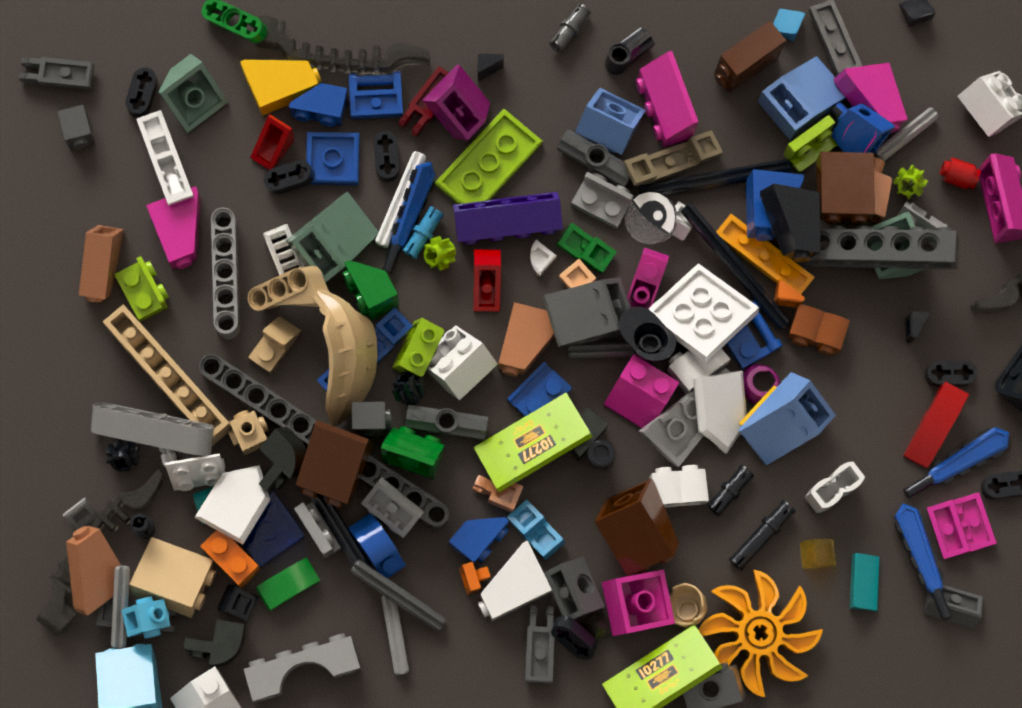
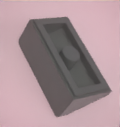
[923,585,983,628]

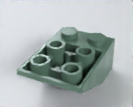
[286,192,379,283]

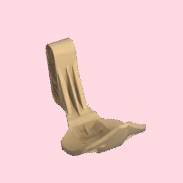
[247,265,378,426]

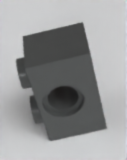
[352,402,392,439]
[544,556,605,620]
[683,662,746,708]

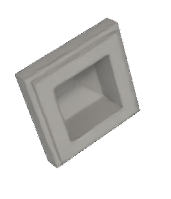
[62,497,99,530]

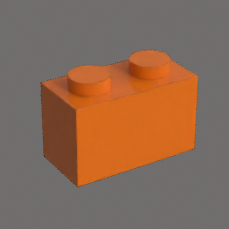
[200,530,261,589]

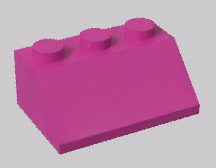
[635,51,699,148]
[978,153,1022,244]

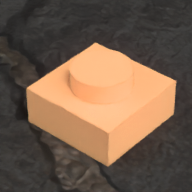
[559,259,596,289]

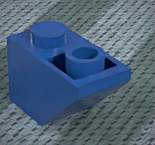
[289,83,348,127]
[449,517,509,565]

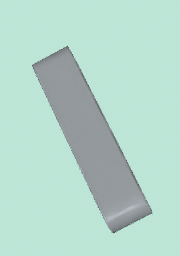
[211,207,240,340]
[91,403,214,456]

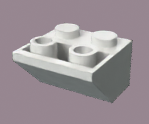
[958,71,1022,137]
[426,325,498,401]

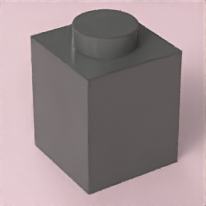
[57,105,95,149]

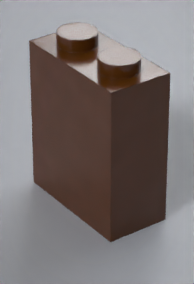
[714,21,786,93]
[816,152,875,225]

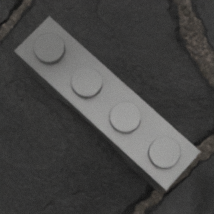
[244,633,361,703]

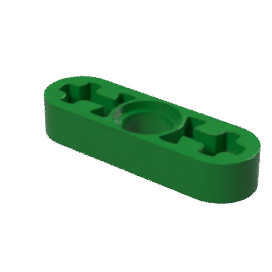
[202,0,267,43]

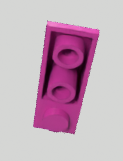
[627,248,669,309]

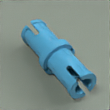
[402,206,444,260]

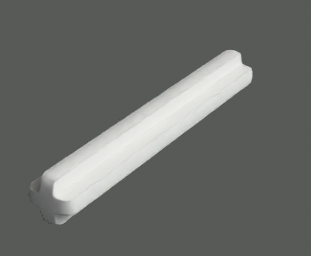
[375,151,426,248]

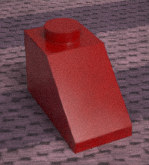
[473,249,501,312]

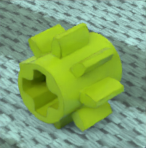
[893,165,928,199]
[424,236,456,270]

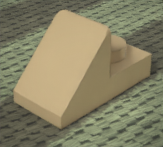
[248,316,302,374]

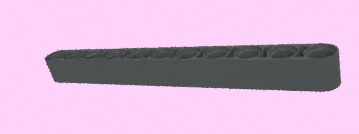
[199,354,449,530]

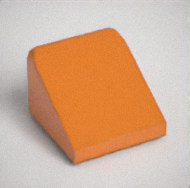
[774,279,805,308]

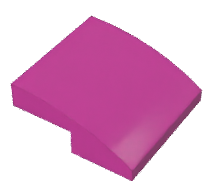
[927,492,997,559]

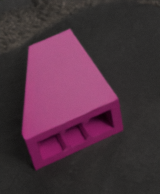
[833,63,908,134]
[146,186,201,269]

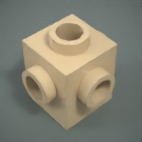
[228,410,269,455]

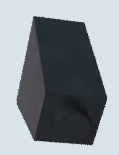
[760,183,820,262]

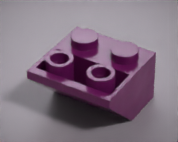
[422,64,490,140]

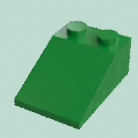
[381,426,445,480]

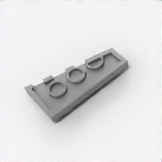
[638,368,730,467]

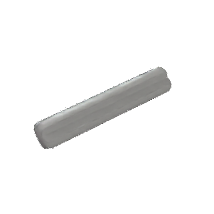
[874,107,939,162]
[111,565,130,648]
[381,595,409,675]

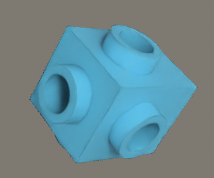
[121,596,170,639]

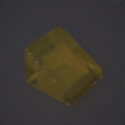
[800,539,836,569]

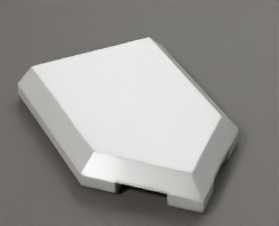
[693,371,747,454]
[195,465,270,544]

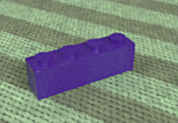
[453,192,563,244]

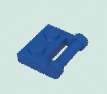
[349,71,403,119]
[726,301,783,370]

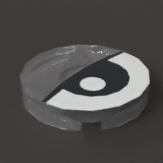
[625,192,677,245]

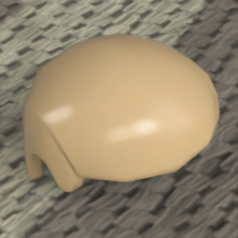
[670,583,707,628]

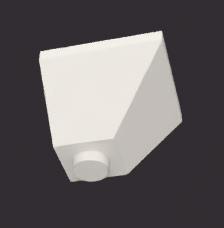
[170,667,242,708]

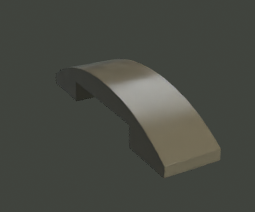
[623,130,723,186]

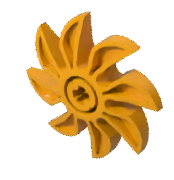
[698,570,823,697]

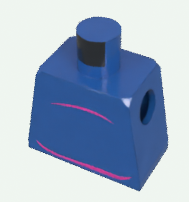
[830,102,895,154]

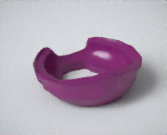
[743,364,781,405]

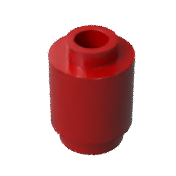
[939,157,981,190]

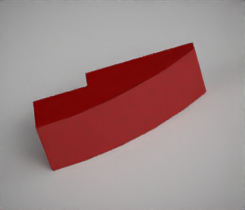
[903,381,969,469]

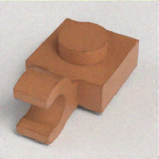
[472,475,523,513]

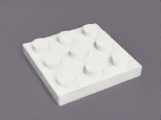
[649,263,759,362]

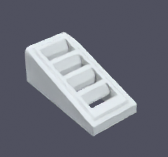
[263,224,305,275]

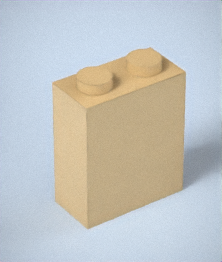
[129,537,216,618]

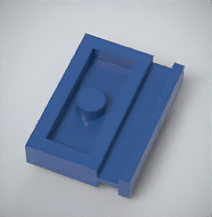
[507,361,572,417]

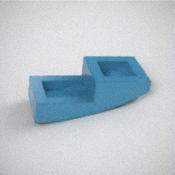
[507,499,565,561]

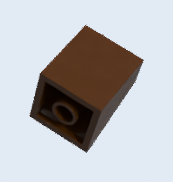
[296,420,373,508]
[594,478,679,576]

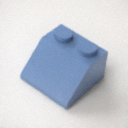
[575,88,645,155]

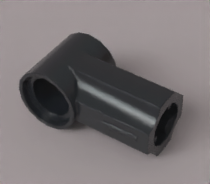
[605,27,655,75]

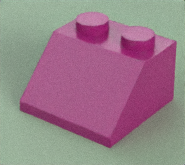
[604,354,680,429]
[602,569,675,636]

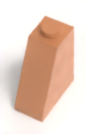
[79,225,124,302]
[498,302,555,377]
[66,526,131,616]

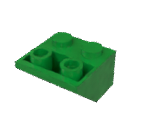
[342,260,399,321]

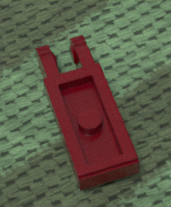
[398,66,449,137]

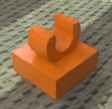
[459,562,491,595]

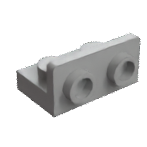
[571,172,633,229]
[361,478,424,538]
[294,502,341,558]

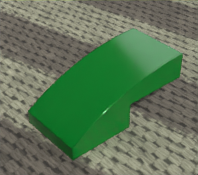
[556,223,617,274]
[256,557,320,612]

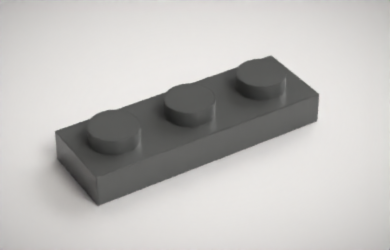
[808,0,863,76]

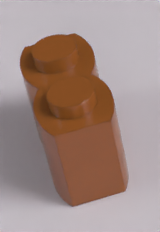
[788,304,850,356]

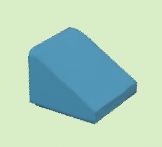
[773,9,805,41]

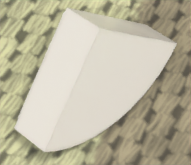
[530,240,557,277]

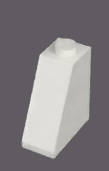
[478,541,552,621]

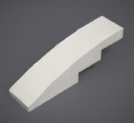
[136,110,194,206]

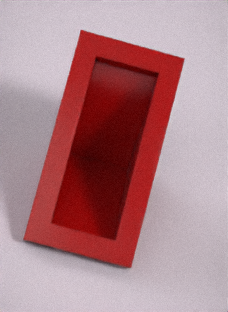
[250,115,295,170]

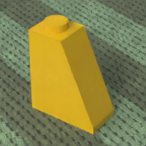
[240,60,322,116]

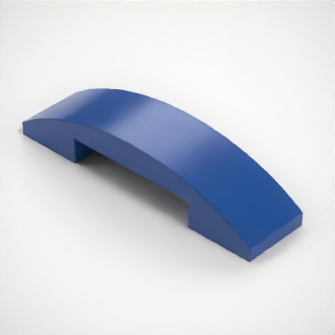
[317,307,413,391]

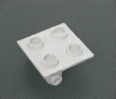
[165,453,226,491]

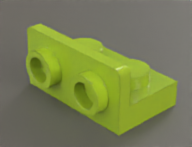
[783,115,838,173]
[114,256,169,322]
[392,318,444,377]

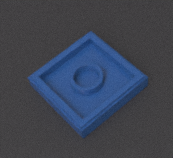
[306,132,360,185]

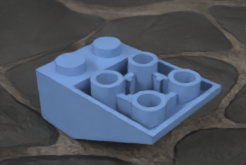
[758,56,846,141]
[738,372,836,465]

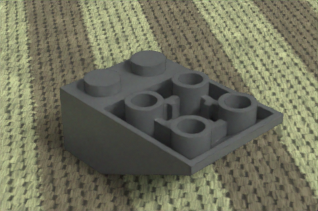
[542,277,630,347]

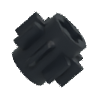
[392,372,426,405]
[105,438,140,472]

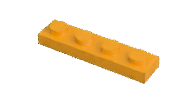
[716,214,815,294]

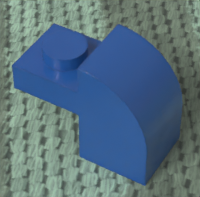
[348,513,406,578]

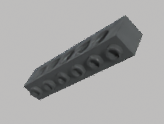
[795,225,959,269]

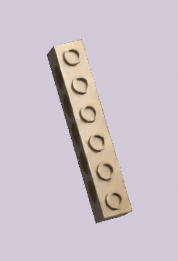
[103,304,232,446]

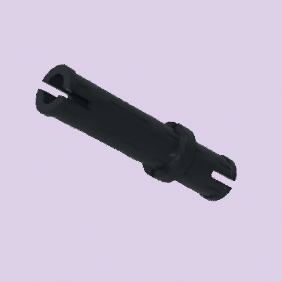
[729,500,796,571]

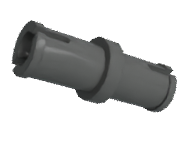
[549,3,591,53]

